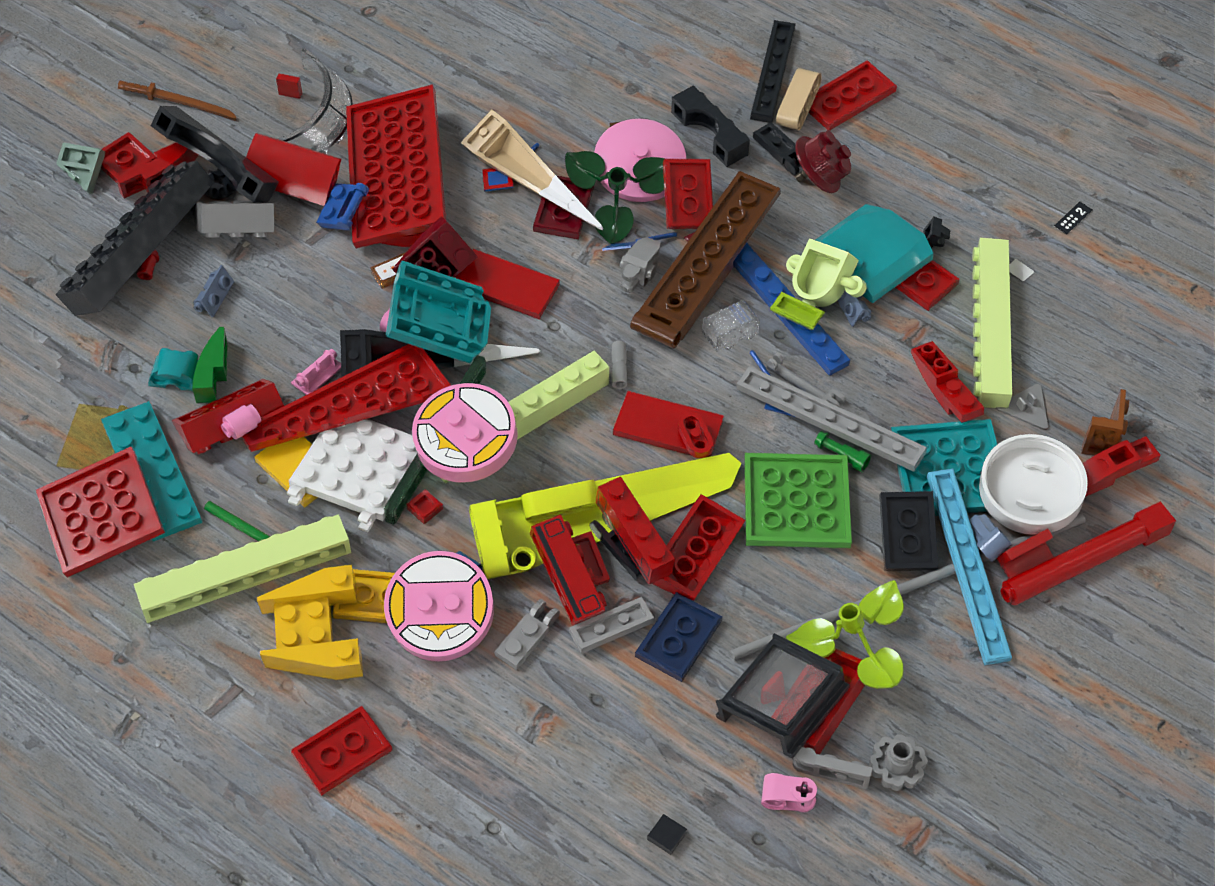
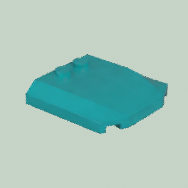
[815,204,933,303]
[386,260,491,364]

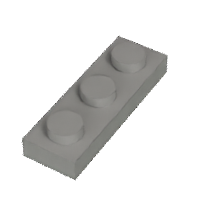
[569,597,654,654]

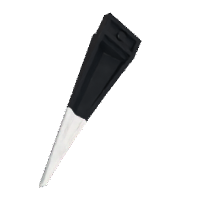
[340,329,540,377]

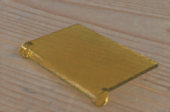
[56,404,128,470]

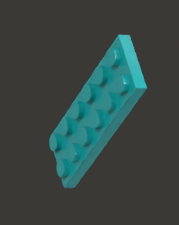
[101,401,202,542]

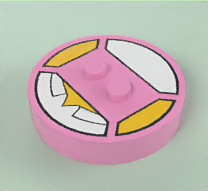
[412,383,518,482]
[384,551,494,661]

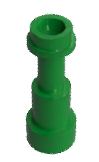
[814,431,872,473]

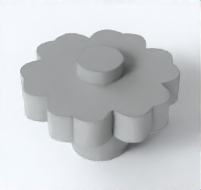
[869,734,928,791]

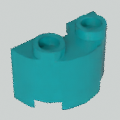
[148,348,199,391]

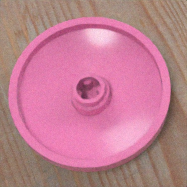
[594,119,686,202]

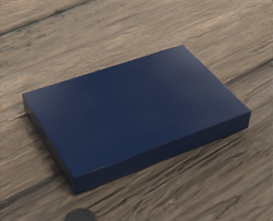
[635,592,722,682]

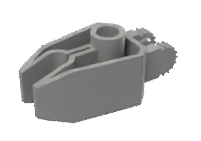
[620,237,660,293]

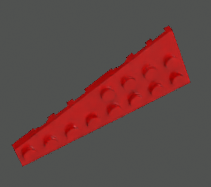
[241,344,451,452]

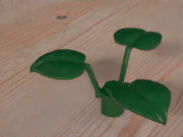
[565,151,665,244]

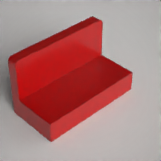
[996,528,1054,579]

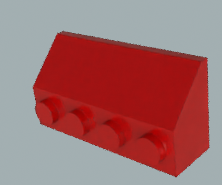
[172,379,284,454]

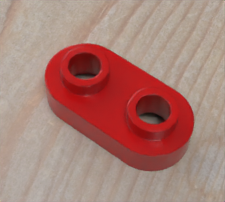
[678,412,713,458]

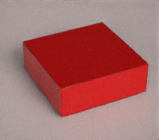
[276,73,303,99]
[406,489,443,524]

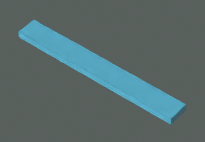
[927,469,1012,665]

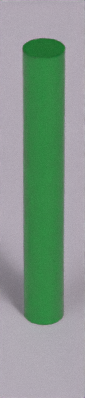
[204,501,271,542]

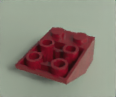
[392,216,478,278]

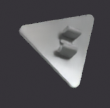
[996,384,1048,430]

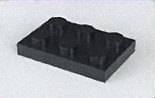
[879,491,939,571]

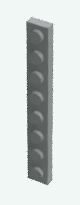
[737,366,927,471]

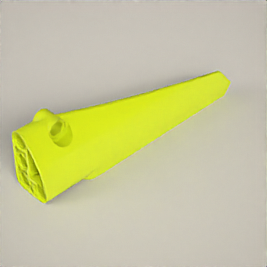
[469,453,742,580]

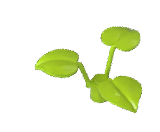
[786,580,904,689]

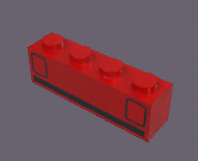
[596,476,675,585]
[530,514,607,626]

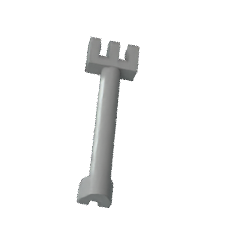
[767,352,846,407]

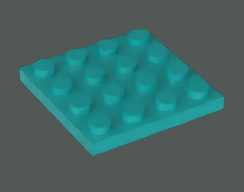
[890,419,997,516]

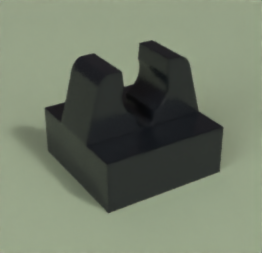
[923,216,951,249]

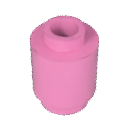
[221,404,261,440]

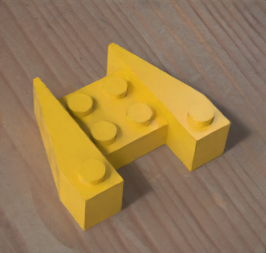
[257,565,363,680]

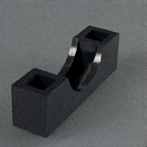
[671,85,750,167]

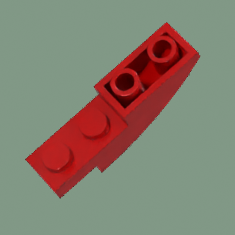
[116,142,199,199]
[911,341,984,423]
[1082,436,1161,497]

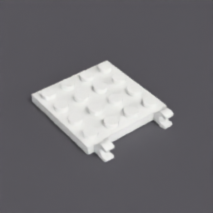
[287,419,420,532]

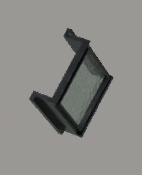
[716,633,850,759]

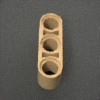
[776,68,822,130]

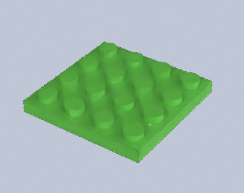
[744,453,852,548]

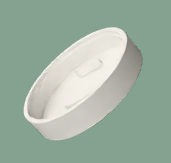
[979,434,1088,535]

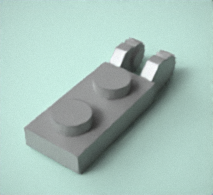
[494,599,560,670]
[792,747,872,789]

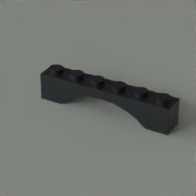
[150,106,279,203]

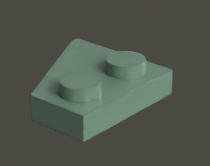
[56,142,106,194]

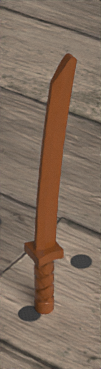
[118,80,237,121]

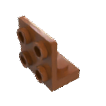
[1081,389,1129,456]

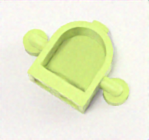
[786,238,866,307]

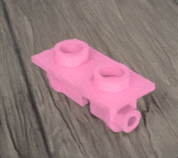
[291,349,341,395]

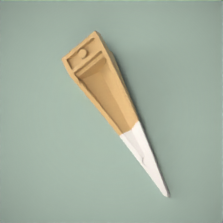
[461,109,603,230]

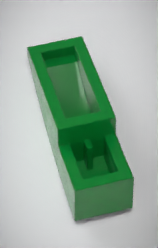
[192,327,228,403]

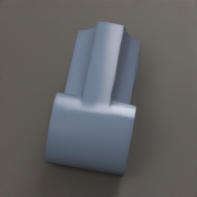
[969,514,1012,562]

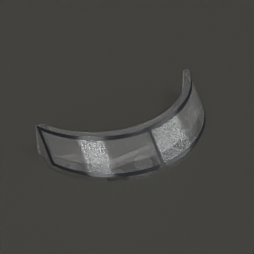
[278,48,353,154]

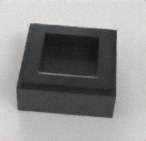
[647,814,687,855]

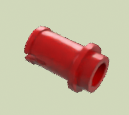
[137,250,160,280]

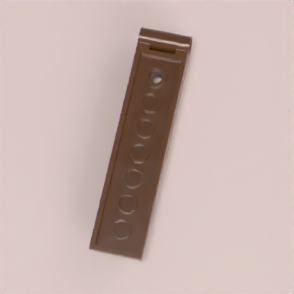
[630,171,781,349]

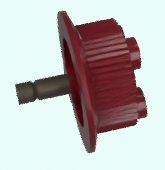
[795,130,851,194]

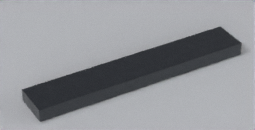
[750,20,796,123]

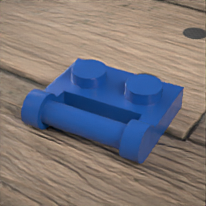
[316,183,369,230]

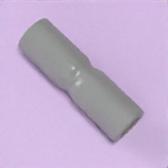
[611,341,627,389]

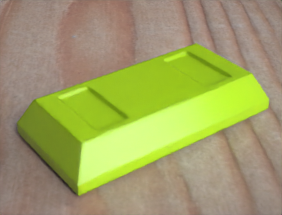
[770,292,825,330]

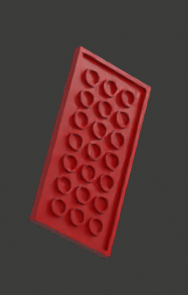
[346,84,446,249]

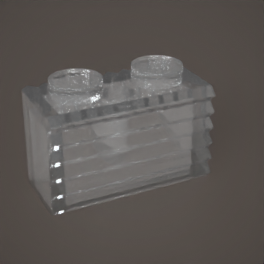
[702,300,760,352]

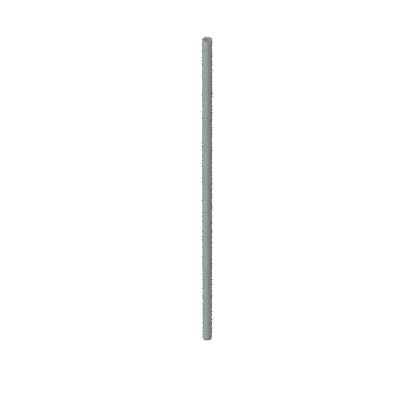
[730,513,1086,661]

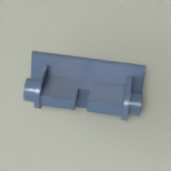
[193,265,234,317]
[837,291,871,327]

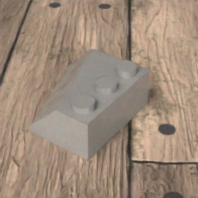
[192,201,274,238]

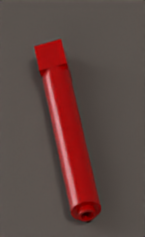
[1000,501,1176,606]

